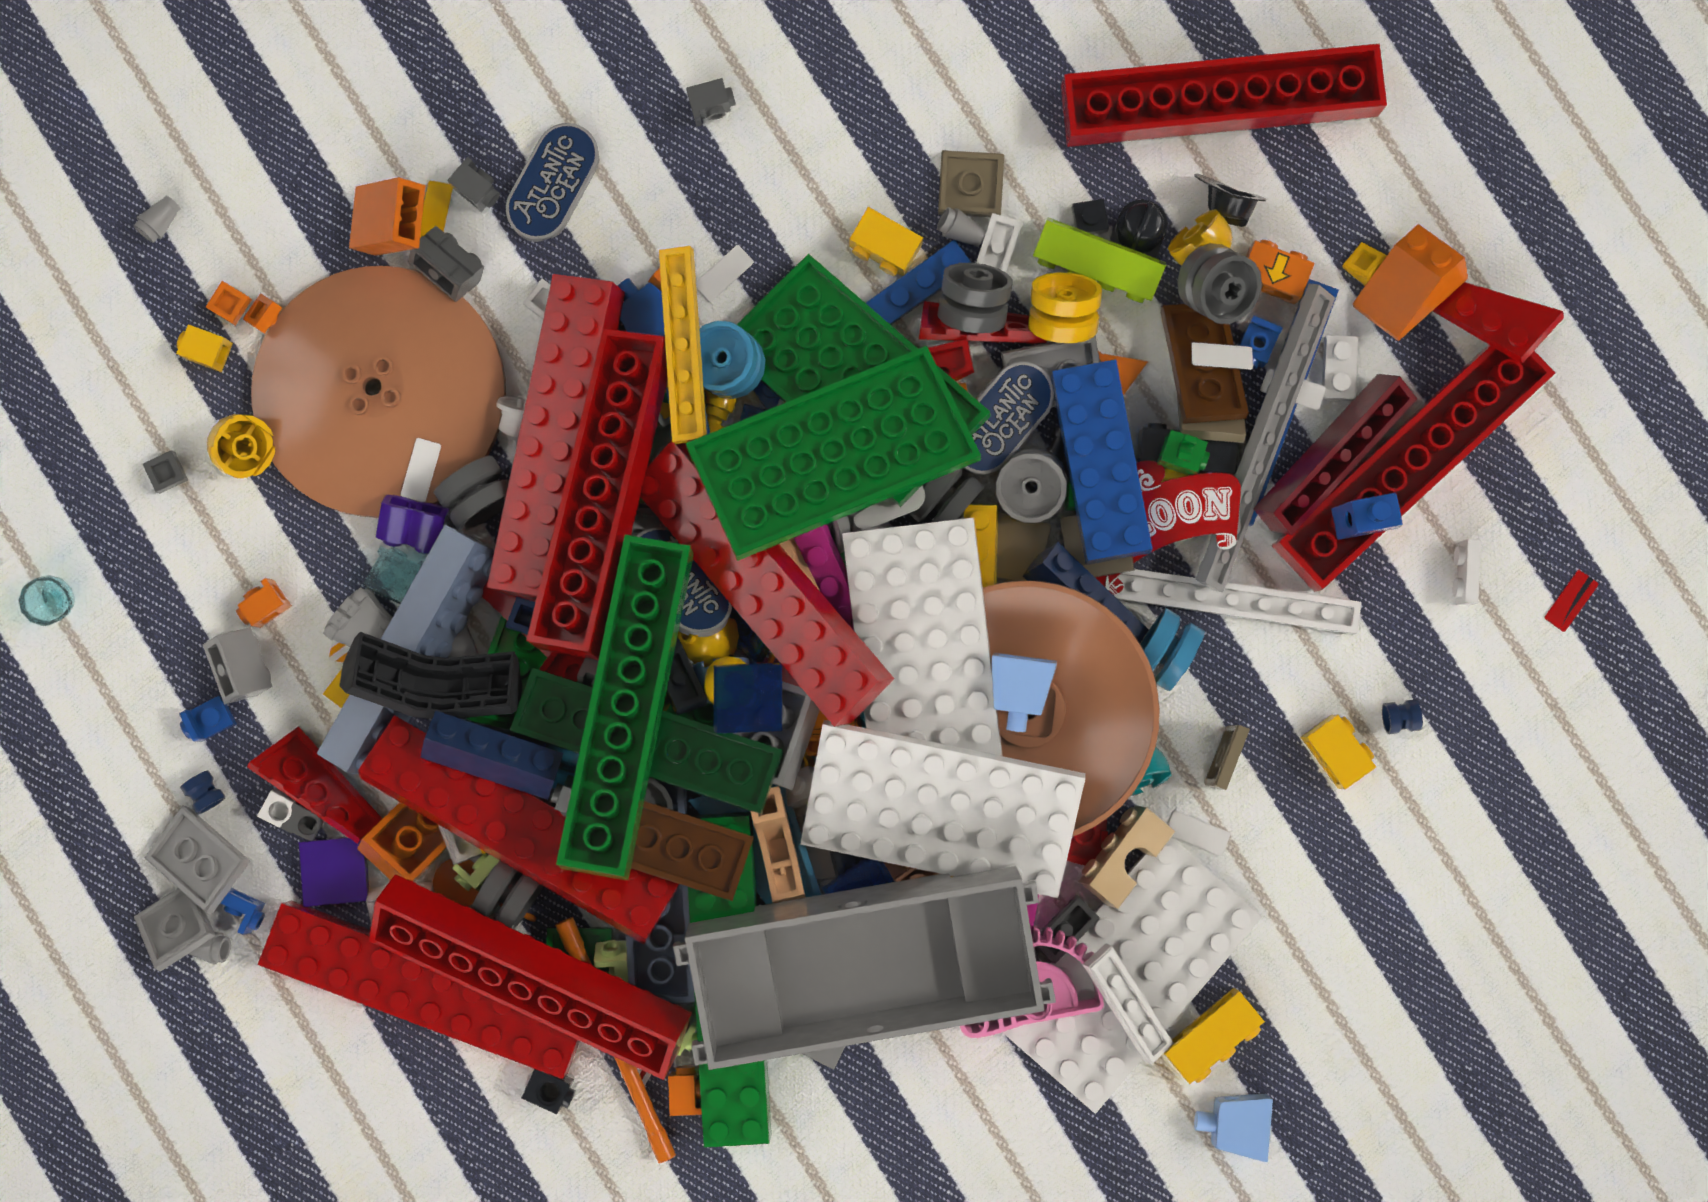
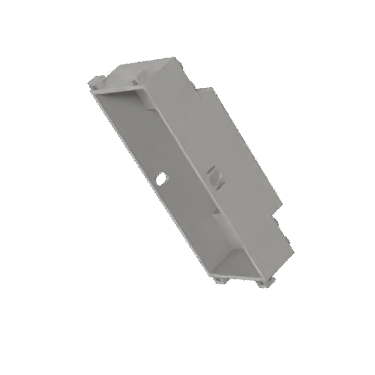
[673,866,1056,1070]

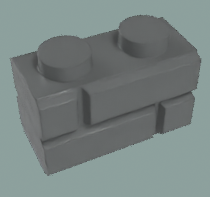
[408,226,484,302]

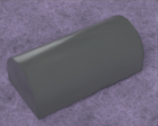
[1037,894,1100,964]

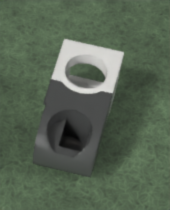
[257,788,324,841]

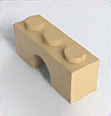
[1078,805,1175,909]

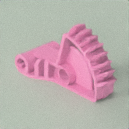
[960,926,1104,1038]

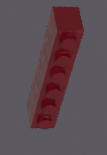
[1253,374,1417,535]

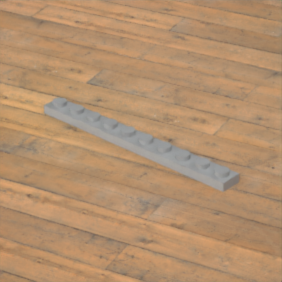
[1195,283,1335,592]

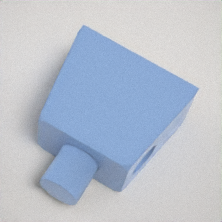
[992,653,1057,732]
[1194,1094,1273,1162]

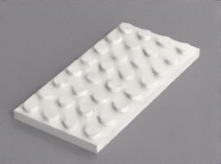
[842,517,1003,756]
[800,720,1086,898]
[1002,838,1262,1114]

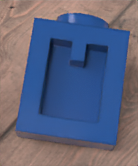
[179,696,237,742]
[221,888,265,935]

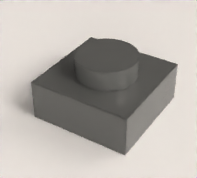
[143,450,188,494]

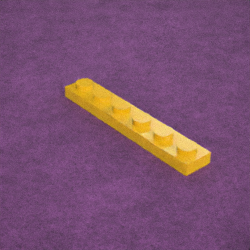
[659,246,707,444]

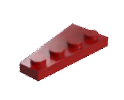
[1433,282,1564,364]

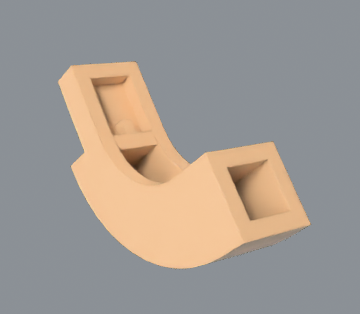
[751,786,806,903]

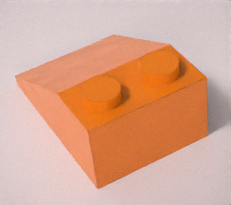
[1352,224,1468,341]
[357,802,447,882]

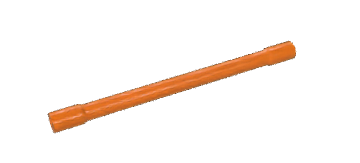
[555,917,676,1163]

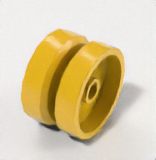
[1028,272,1102,343]

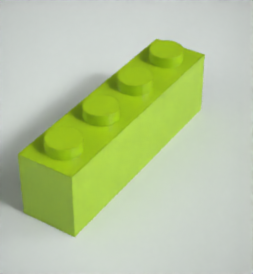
[1033,217,1166,303]

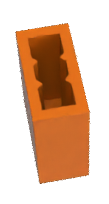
[349,177,426,256]

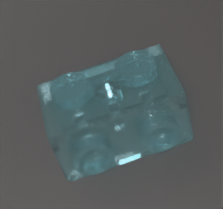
[363,546,424,604]

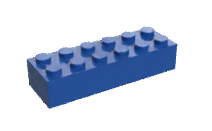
[1051,359,1152,565]

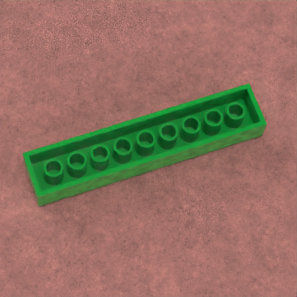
[556,535,694,880]
[688,812,772,1147]

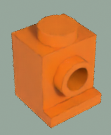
[236,578,292,628]
[668,1065,702,1116]

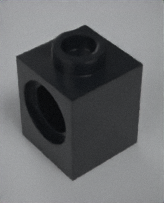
[521,1069,576,1115]

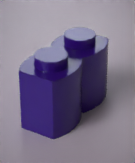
[376,495,449,554]

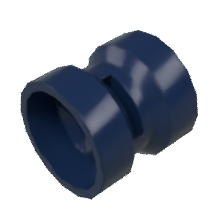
[1382,699,1423,734]
[180,770,226,815]

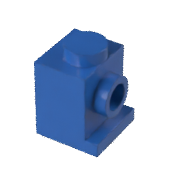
[1238,315,1283,369]

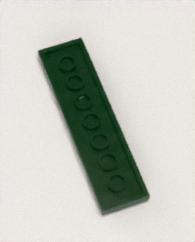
[510,668,783,815]

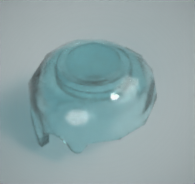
[18,575,75,626]

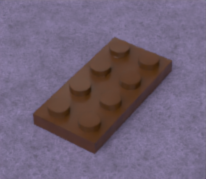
[1160,304,1249,424]
[631,801,754,901]

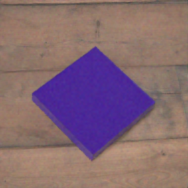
[299,838,369,907]

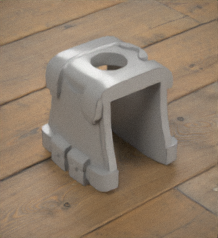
[323,587,393,647]

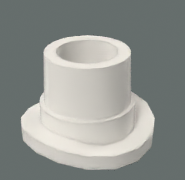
[496,396,526,437]

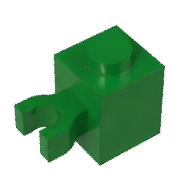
[1157,430,1210,475]

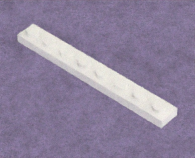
[1105,569,1361,634]

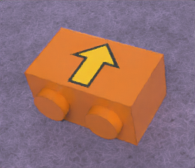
[1246,240,1315,305]

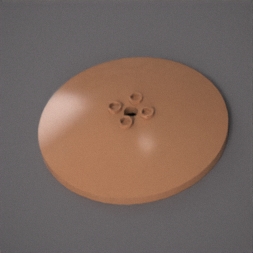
[251,266,506,518]
[983,580,1160,836]

